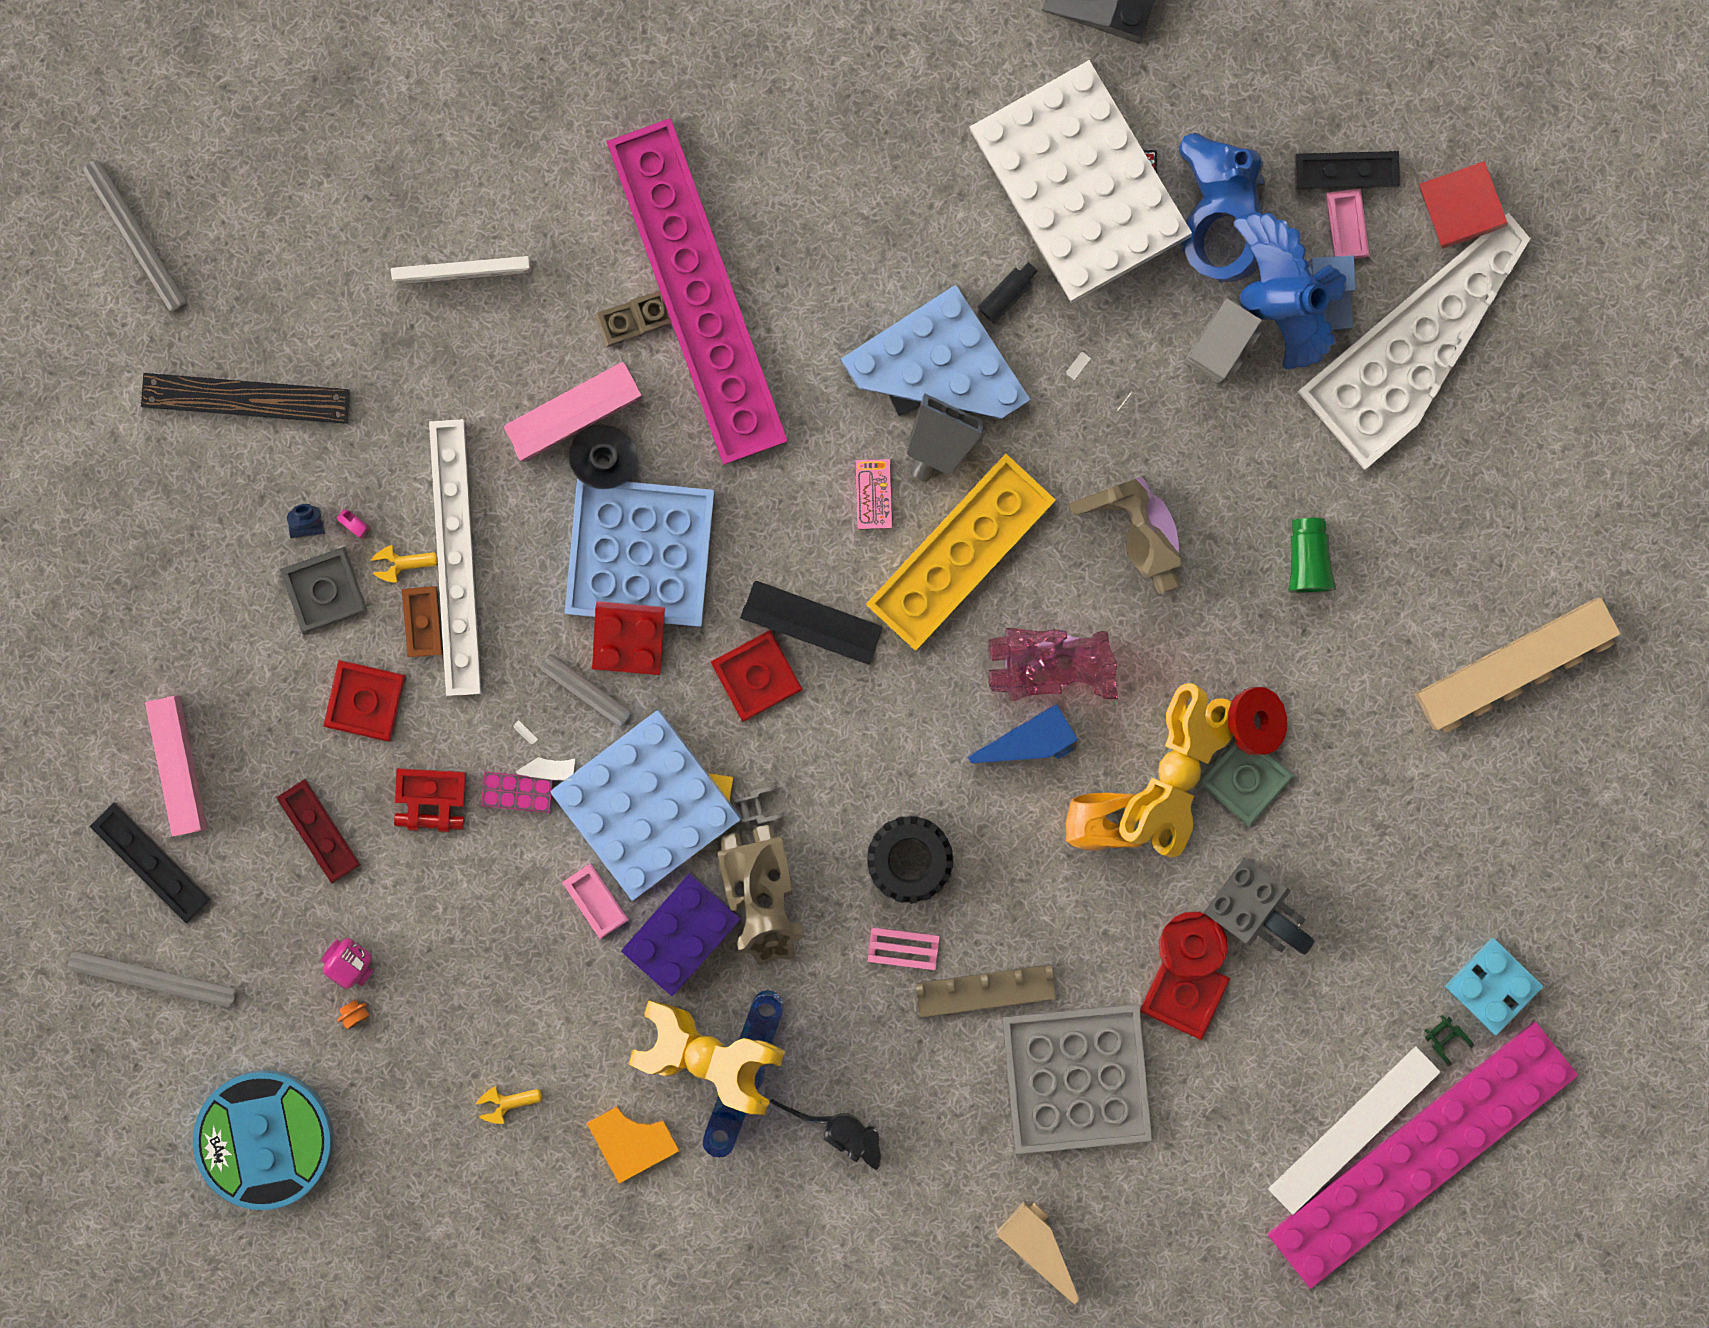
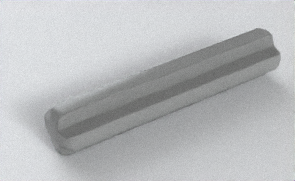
[540,655,631,726]

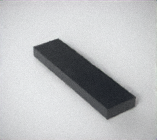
[89,802,211,924]

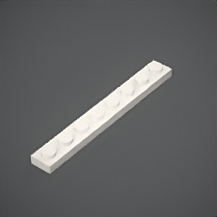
[429,419,482,696]

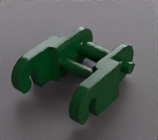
[1424,1015,1475,1067]

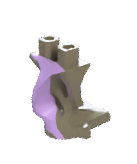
[1068,476,1181,593]

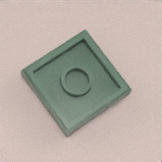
[1199,739,1294,827]

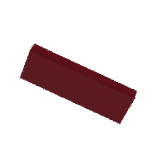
[276,779,361,884]

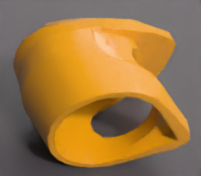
[1065,792,1142,851]

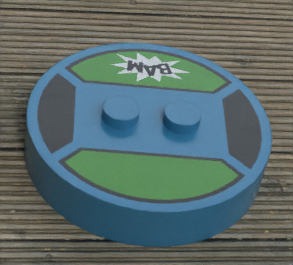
[193,1070,333,1210]

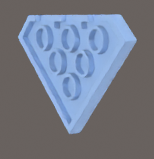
[840,285,1031,420]

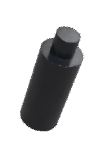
[977,262,1038,324]

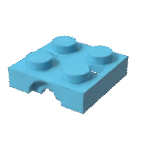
[1444,938,1544,1036]

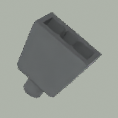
[907,393,983,482]

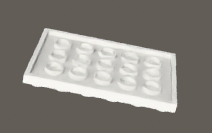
[970,60,1192,304]

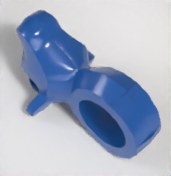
[1179,133,1265,283]

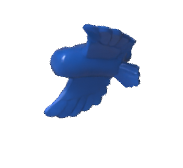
[1234,212,1347,369]

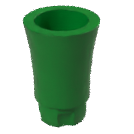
[1288,518,1336,593]

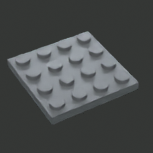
[1002,1003,1152,1154]

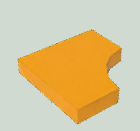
[586,1106,680,1184]

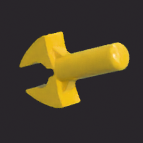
[371,545,438,583]
[476,1086,542,1124]

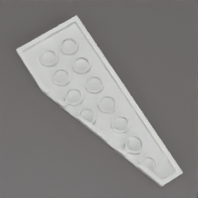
[1297,213,1531,470]

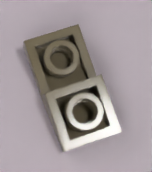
[594,291,672,347]

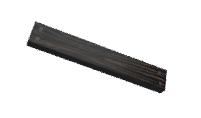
[141,373,350,424]

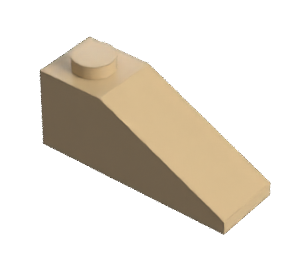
[997,1201,1079,1305]

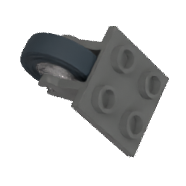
[1204,858,1315,955]

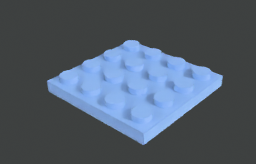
[564,478,715,627]
[550,709,742,901]

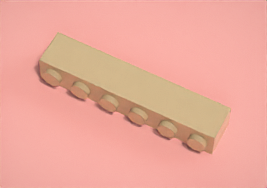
[1414,598,1620,733]

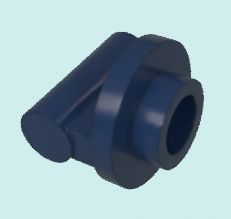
[287,504,325,538]

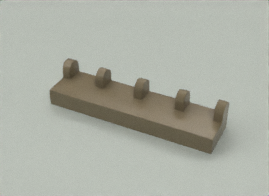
[915,964,1056,1018]

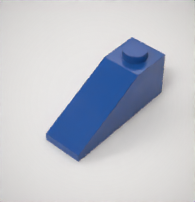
[968,704,1078,763]

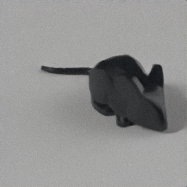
[770,1099,881,1170]

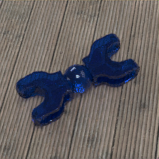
[703,990,783,1158]

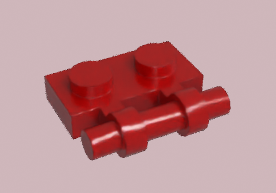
[394,768,466,833]

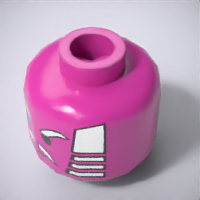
[320,938,373,989]

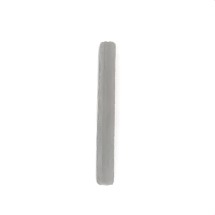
[83,160,186,312]
[68,952,236,1007]

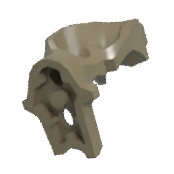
[717,825,805,965]

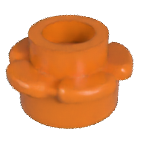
[337,1000,370,1030]

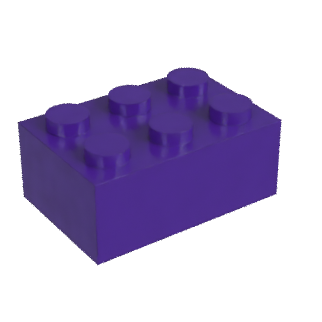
[621,871,742,997]

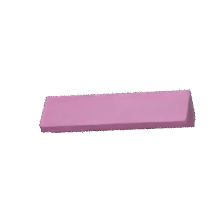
[504,362,643,462]
[145,695,207,837]

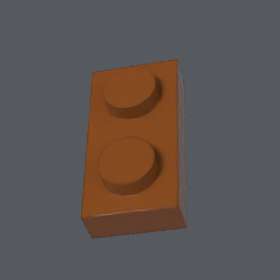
[402,586,443,657]

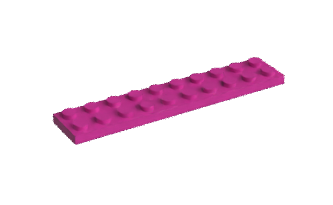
[606,118,788,465]
[1267,1021,1579,1289]

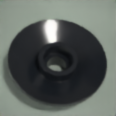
[569,425,638,489]

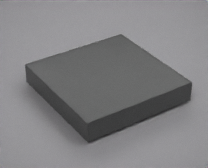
[280,547,368,634]

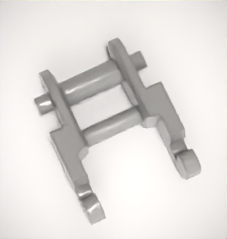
[734,785,784,826]

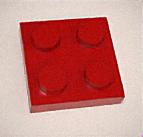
[592,601,665,675]

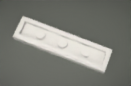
[391,256,532,285]

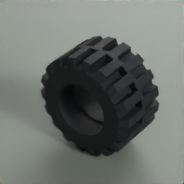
[867,816,954,904]

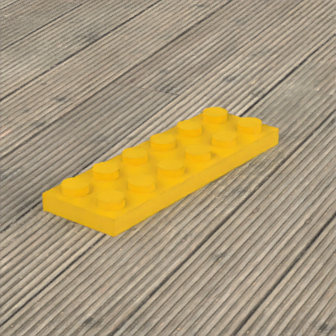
[865,453,1056,651]

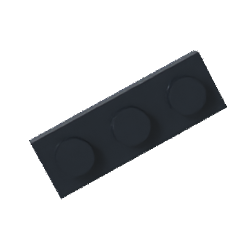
[1295,151,1400,190]

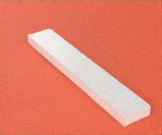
[1268,1046,1440,1215]

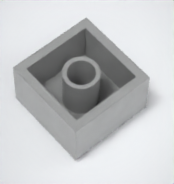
[1184,298,1262,383]

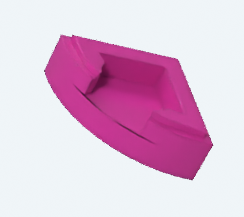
[336,509,370,538]

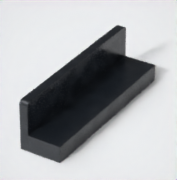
[740,581,882,665]

